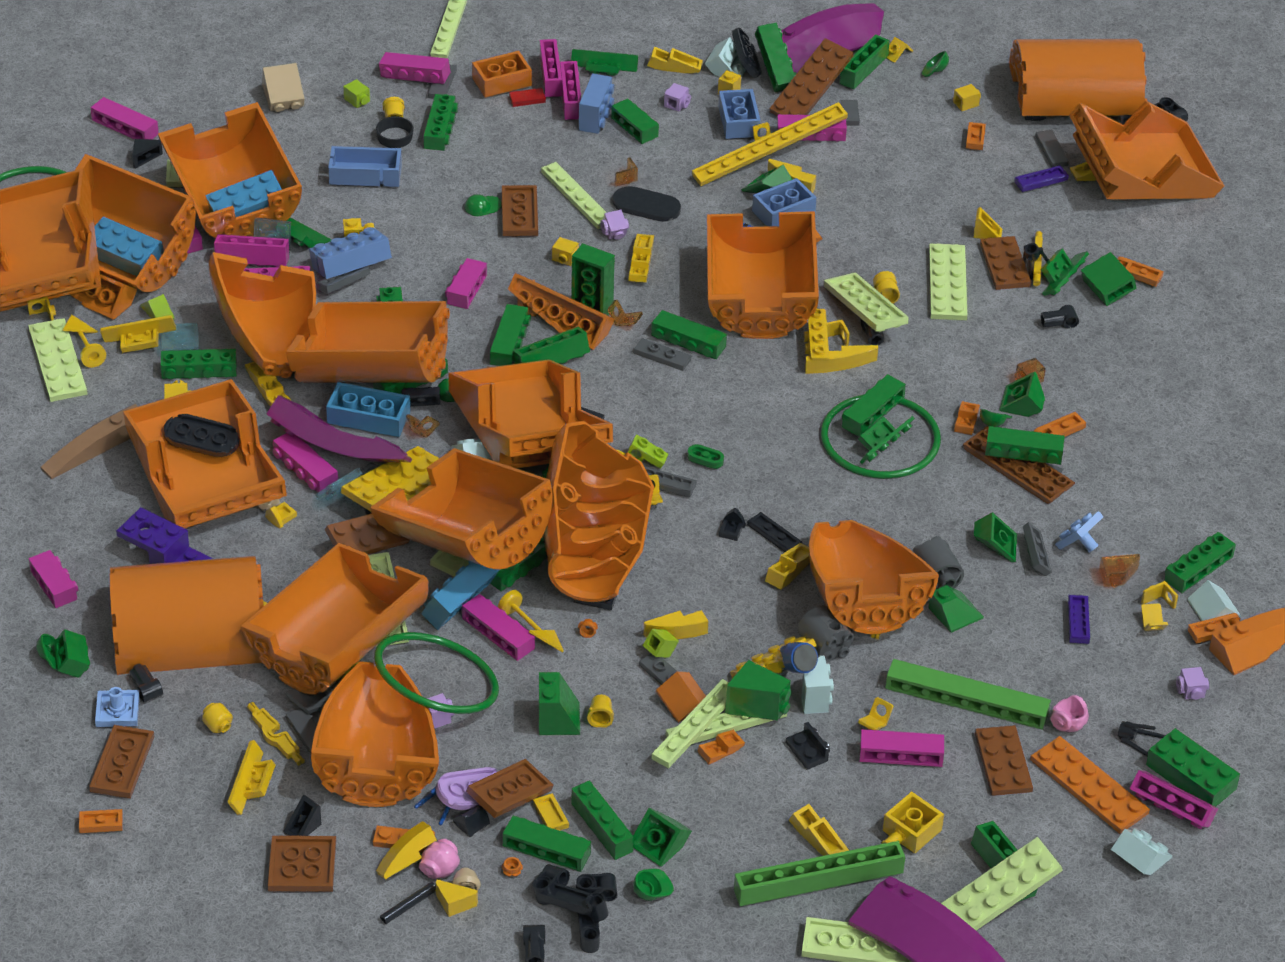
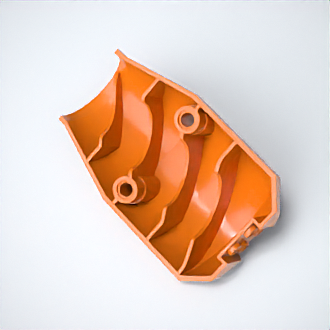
[543,421,654,602]

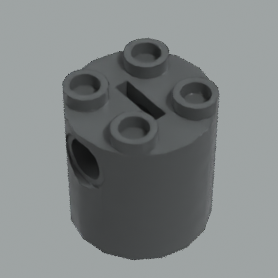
[913,536,964,590]
[797,605,854,663]

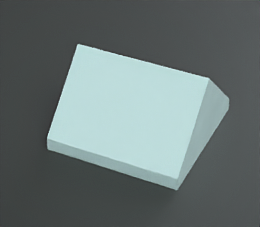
[1187,580,1241,621]

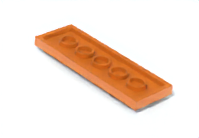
[1030,736,1150,834]

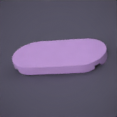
[435,767,497,810]

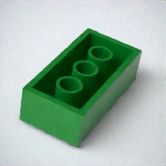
[571,243,615,315]
[1146,728,1240,807]

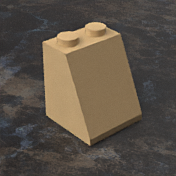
[262,63,304,112]

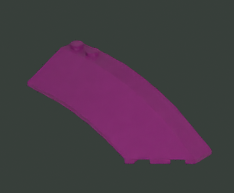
[781,3,884,74]
[266,395,412,462]
[848,876,1005,962]

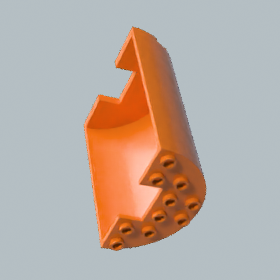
[1009,39,1147,116]
[158,102,302,238]
[75,154,196,292]
[707,211,819,339]
[286,301,450,383]
[370,448,553,569]
[241,543,429,695]
[110,556,264,675]

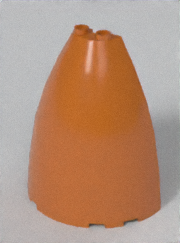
[209,252,316,378]
[809,520,939,634]
[311,661,439,807]

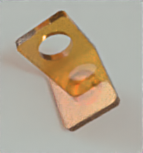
[615,157,638,187]
[608,300,643,326]
[406,414,440,438]

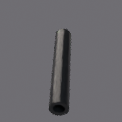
[380,882,436,924]

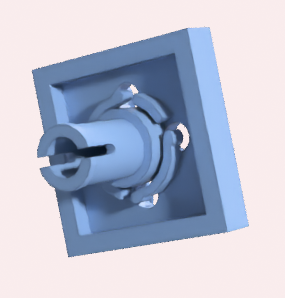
[1055,511,1103,552]
[95,687,140,727]

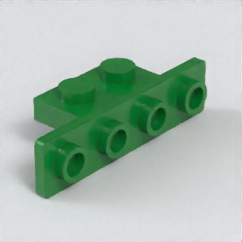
[571,49,639,76]
[276,217,332,248]
[1041,248,1089,296]
[858,416,915,464]

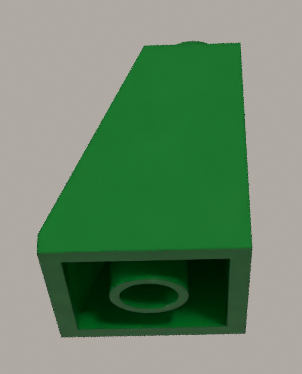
[725,660,791,721]
[539,672,580,735]

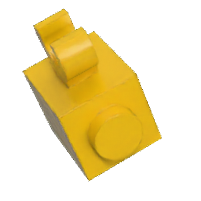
[343,218,374,237]

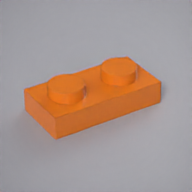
[966,122,986,150]
[79,809,123,833]

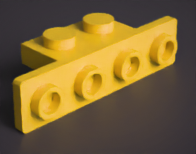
[804,309,829,361]
[100,315,176,353]
[228,740,276,815]

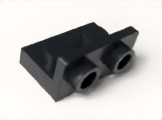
[402,387,441,406]
[785,722,830,770]

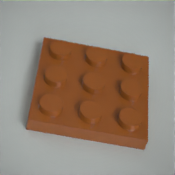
[268,836,337,892]

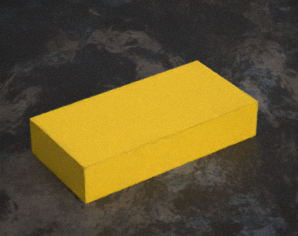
[533,793,569,831]

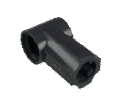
[1040,305,1079,328]
[861,319,884,345]
[129,664,163,702]
[523,925,545,962]

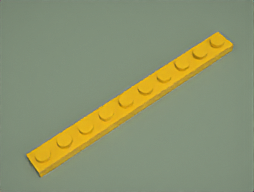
[692,102,848,186]

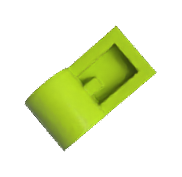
[628,434,668,469]

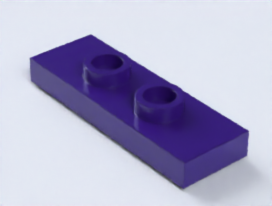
[1014,165,1069,192]
[1068,595,1090,644]

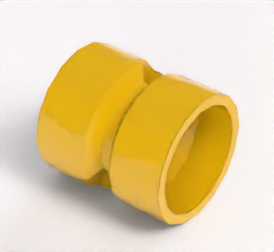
[873,271,900,304]

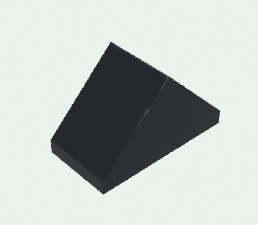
[132,139,163,169]
[283,795,322,836]

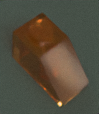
[1099,554,1140,587]

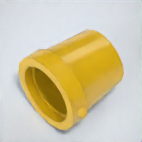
[382,96,405,118]
[587,694,614,728]

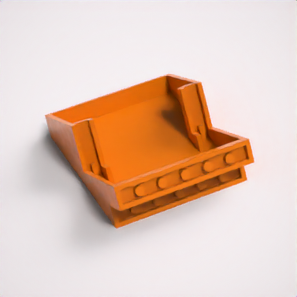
[1069,101,1224,199]
[0,169,101,312]
[448,360,613,468]
[123,379,287,529]

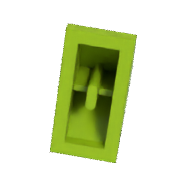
[140,294,175,320]

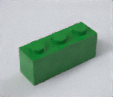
[611,98,659,144]

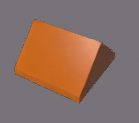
[655,671,706,723]

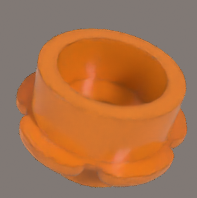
[578,619,598,638]
[502,857,523,877]

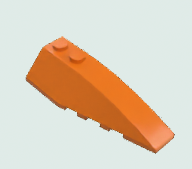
[70,273,137,319]
[508,273,615,350]
[1209,608,1285,675]

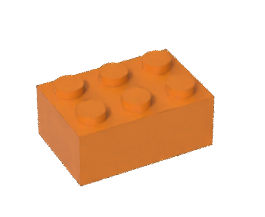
[472,51,532,97]

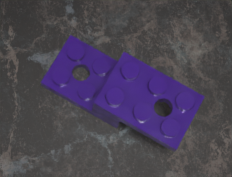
[116,507,213,564]

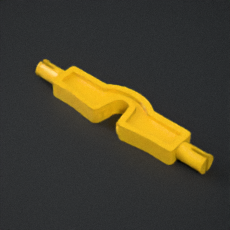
[1033,231,1043,286]
[247,702,305,766]

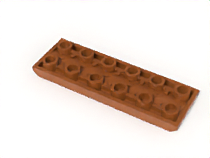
[963,426,1075,504]

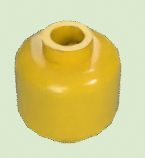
[202,703,233,733]

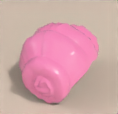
[1050,695,1089,733]
[419,839,460,879]

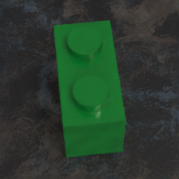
[54,629,90,678]

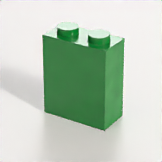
[1081,252,1137,306]

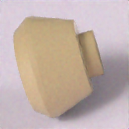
[452,868,481,890]

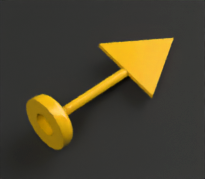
[63,314,106,368]
[498,590,564,653]

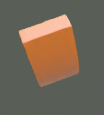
[954,401,980,435]
[697,729,745,764]

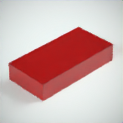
[509,88,546,107]

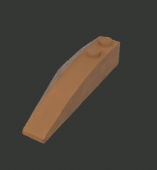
[41,404,138,479]

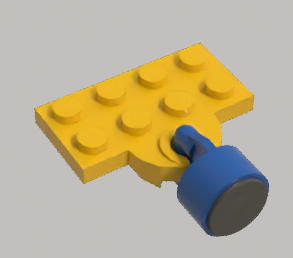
[730,636,818,678]

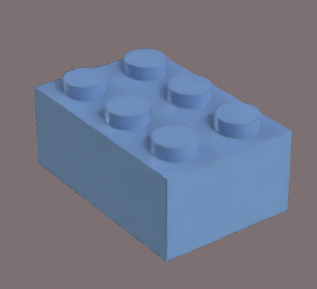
[579,73,615,134]
[718,89,761,139]
[752,178,817,226]

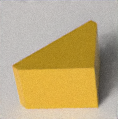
[973,207,1003,239]
[436,879,478,917]

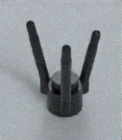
[1023,243,1049,279]
[1118,721,1166,757]

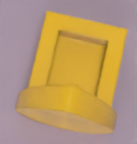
[265,502,297,528]

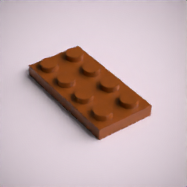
[502,185,538,236]
[980,236,1031,290]
[325,514,410,554]
[89,725,155,799]
[975,725,1033,796]
[466,759,554,818]

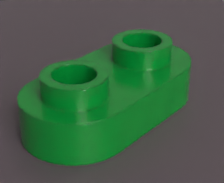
[687,444,724,469]

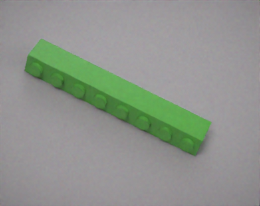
[885,659,1051,730]
[734,841,905,906]

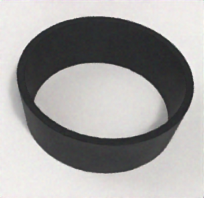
[376,116,414,148]

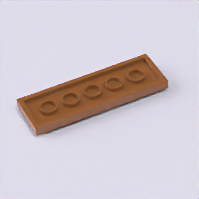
[769,38,853,116]

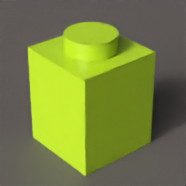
[343,79,370,108]
[642,629,679,658]

